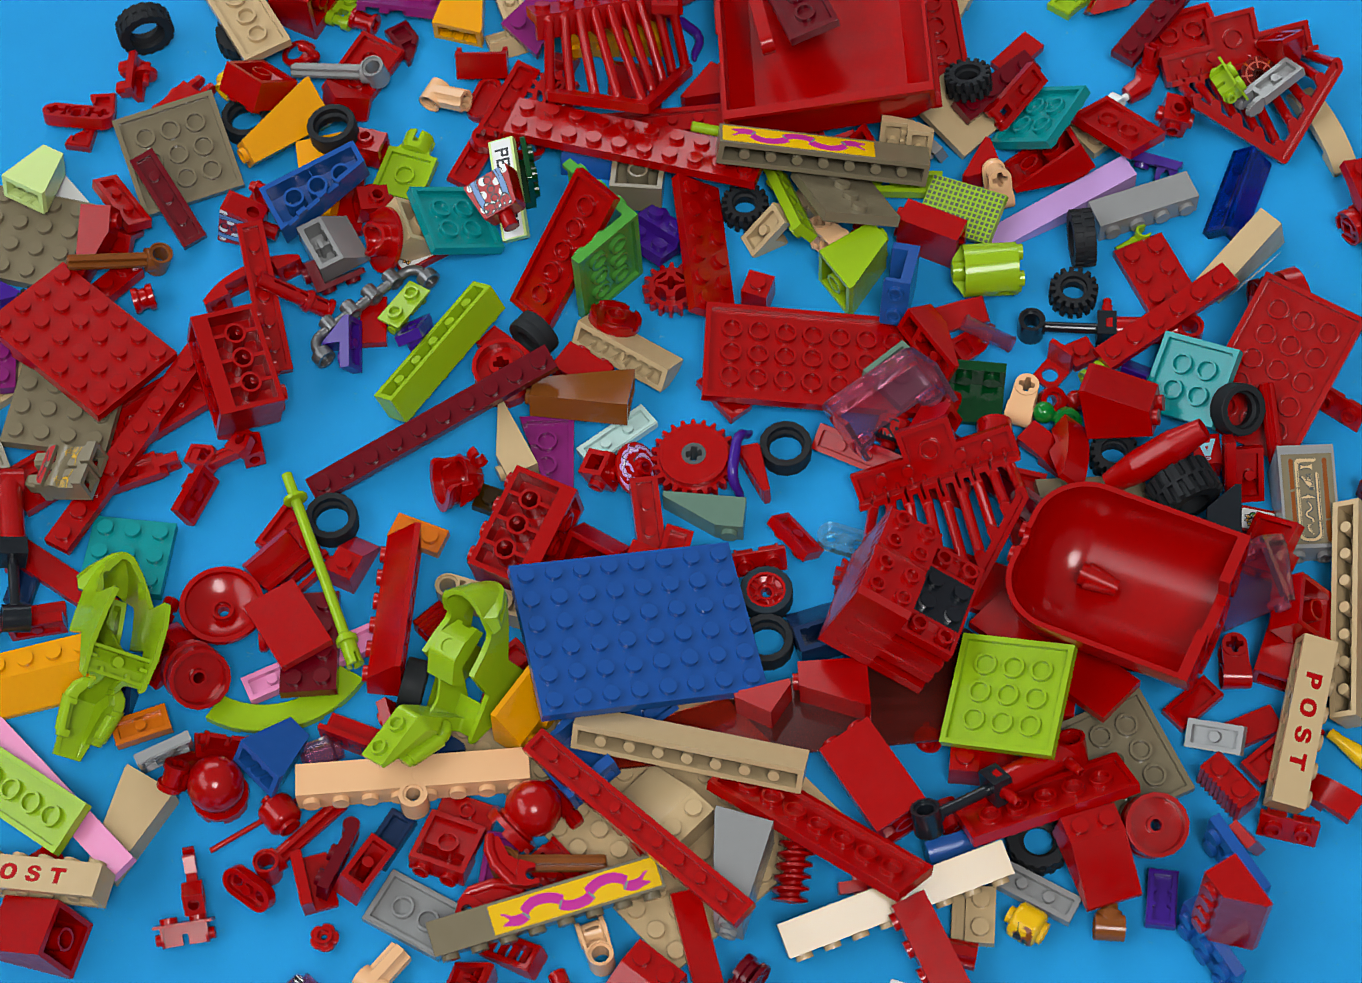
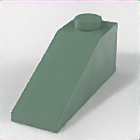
[663,491,747,541]

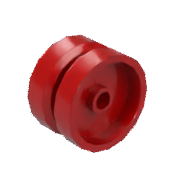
[472,338,531,408]
[160,639,231,710]
[1118,792,1190,859]

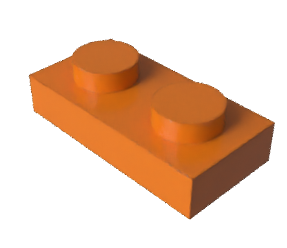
[387,512,450,558]
[113,703,174,750]

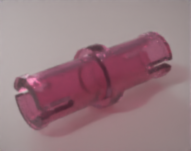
[960,314,1016,353]

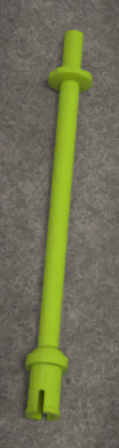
[281,472,365,670]

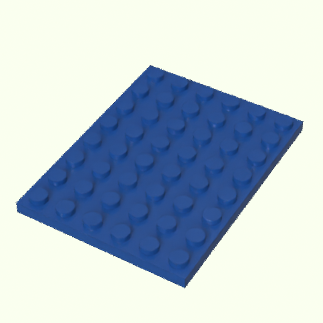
[507,542,767,722]

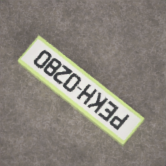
[488,136,530,243]

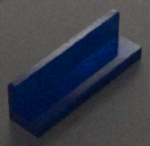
[1203,145,1272,241]

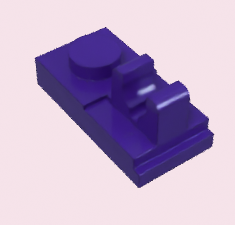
[1129,152,1184,180]

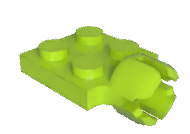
[373,128,439,200]

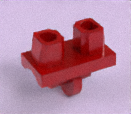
[115,50,158,103]

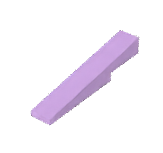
[992,156,1137,244]

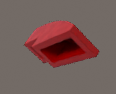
[1049,414,1090,484]

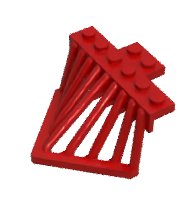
[526,0,693,114]
[1158,7,1343,164]
[850,414,1029,599]

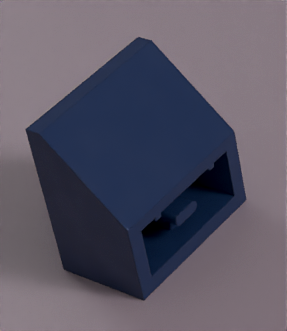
[784,602,844,661]

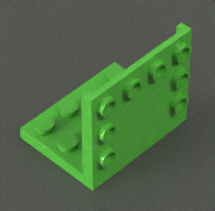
[562,158,643,318]

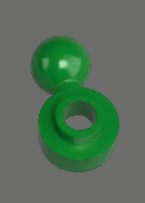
[1033,401,1082,426]

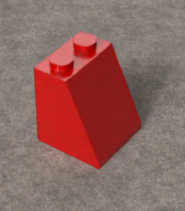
[1079,363,1165,439]
[0,895,93,979]

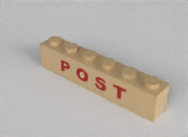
[1263,633,1340,814]
[0,851,116,908]

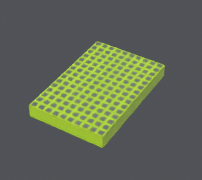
[923,174,1008,244]

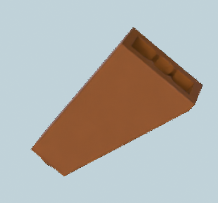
[525,369,635,425]

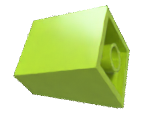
[819,225,889,314]

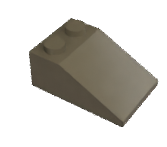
[609,161,666,211]

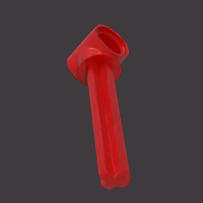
[252,806,348,886]

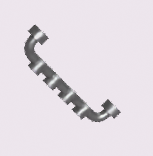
[311,265,440,368]

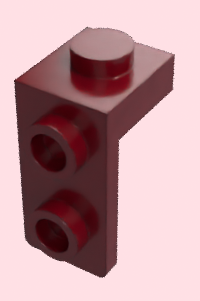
[300,259,366,295]

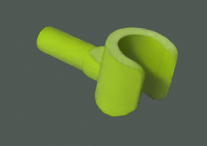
[1115,225,1151,250]

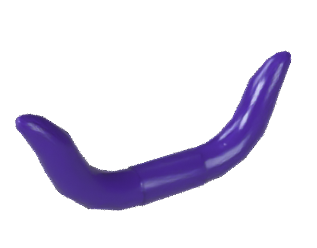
[667,15,704,62]
[727,429,753,497]

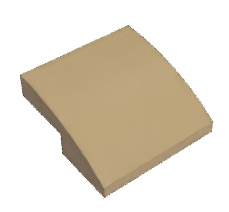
[878,115,934,157]

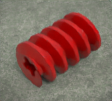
[770,840,815,904]

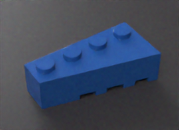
[259,140,370,243]

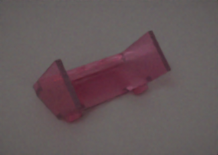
[822,347,958,461]

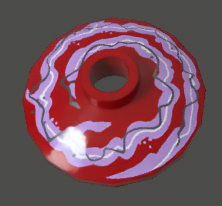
[614,442,655,494]

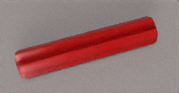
[1259,382,1282,463]

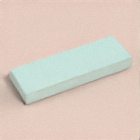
[576,404,658,460]

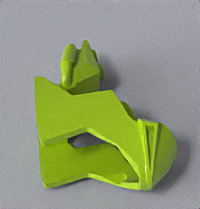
[52,552,171,762]
[362,581,524,768]

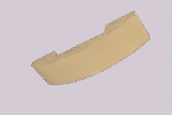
[1286,87,1356,177]

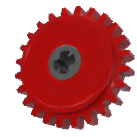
[650,419,732,495]

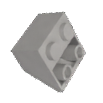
[296,216,371,282]

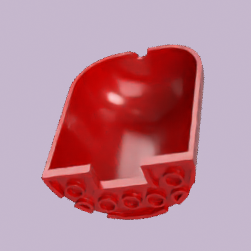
[1005,481,1251,691]

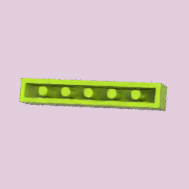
[374,281,505,423]

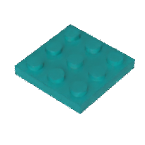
[991,85,1091,150]
[406,187,505,255]
[1148,330,1243,430]
[77,516,178,600]

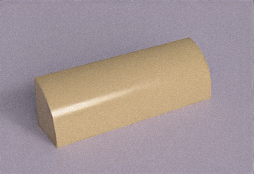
[572,314,684,392]

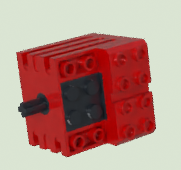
[818,506,984,694]

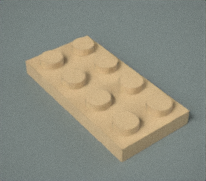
[205,0,292,60]

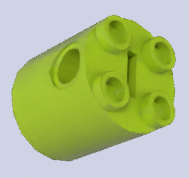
[951,242,1025,298]

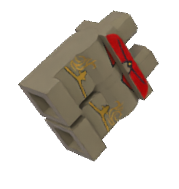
[25,441,109,501]

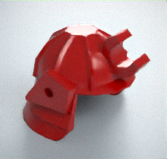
[430,446,488,512]

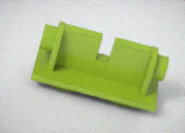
[1209,56,1249,104]
[377,280,431,335]

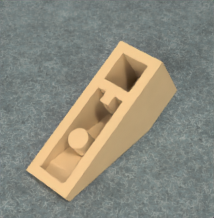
[495,401,539,482]

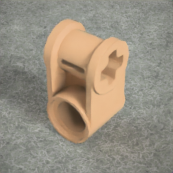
[982,158,1015,209]
[810,215,849,252]
[1004,373,1039,428]
[574,915,616,977]

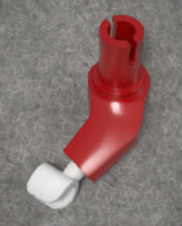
[1108,42,1161,106]

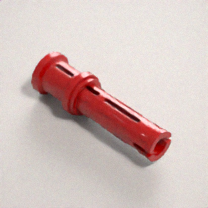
[255,271,336,317]

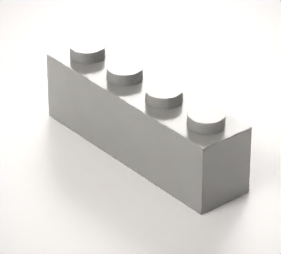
[1087,171,1199,241]

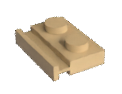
[951,886,996,947]

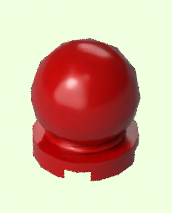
[187,755,250,824]
[487,780,562,854]

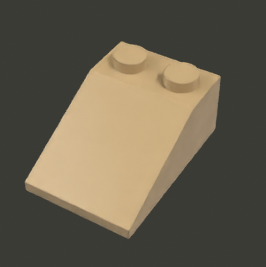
[622,764,715,848]

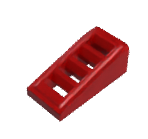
[739,443,771,504]
[478,937,548,981]

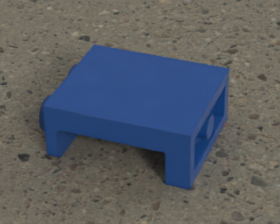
[879,242,921,326]
[540,718,621,809]

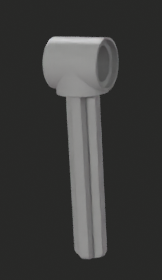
[290,56,390,89]

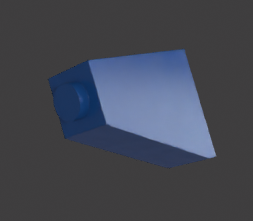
[233,717,310,798]

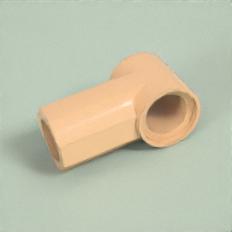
[419,77,473,112]
[352,942,412,983]

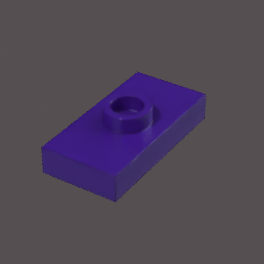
[1144,868,1179,931]

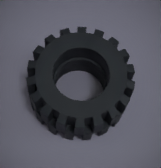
[1145,455,1223,516]

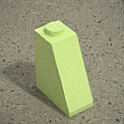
[1,144,66,214]

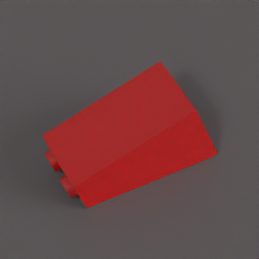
[819,716,926,843]

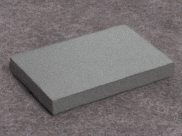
[133,730,195,774]
[362,869,468,962]

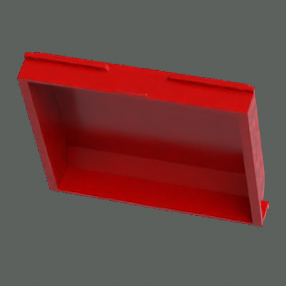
[714,0,943,133]

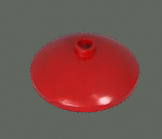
[179,566,263,645]

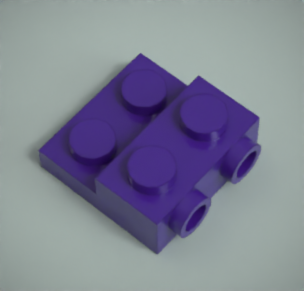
[637,204,681,266]

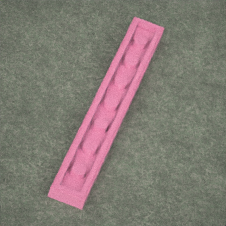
[0,716,137,882]

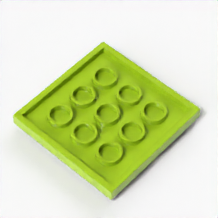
[939,633,1078,760]

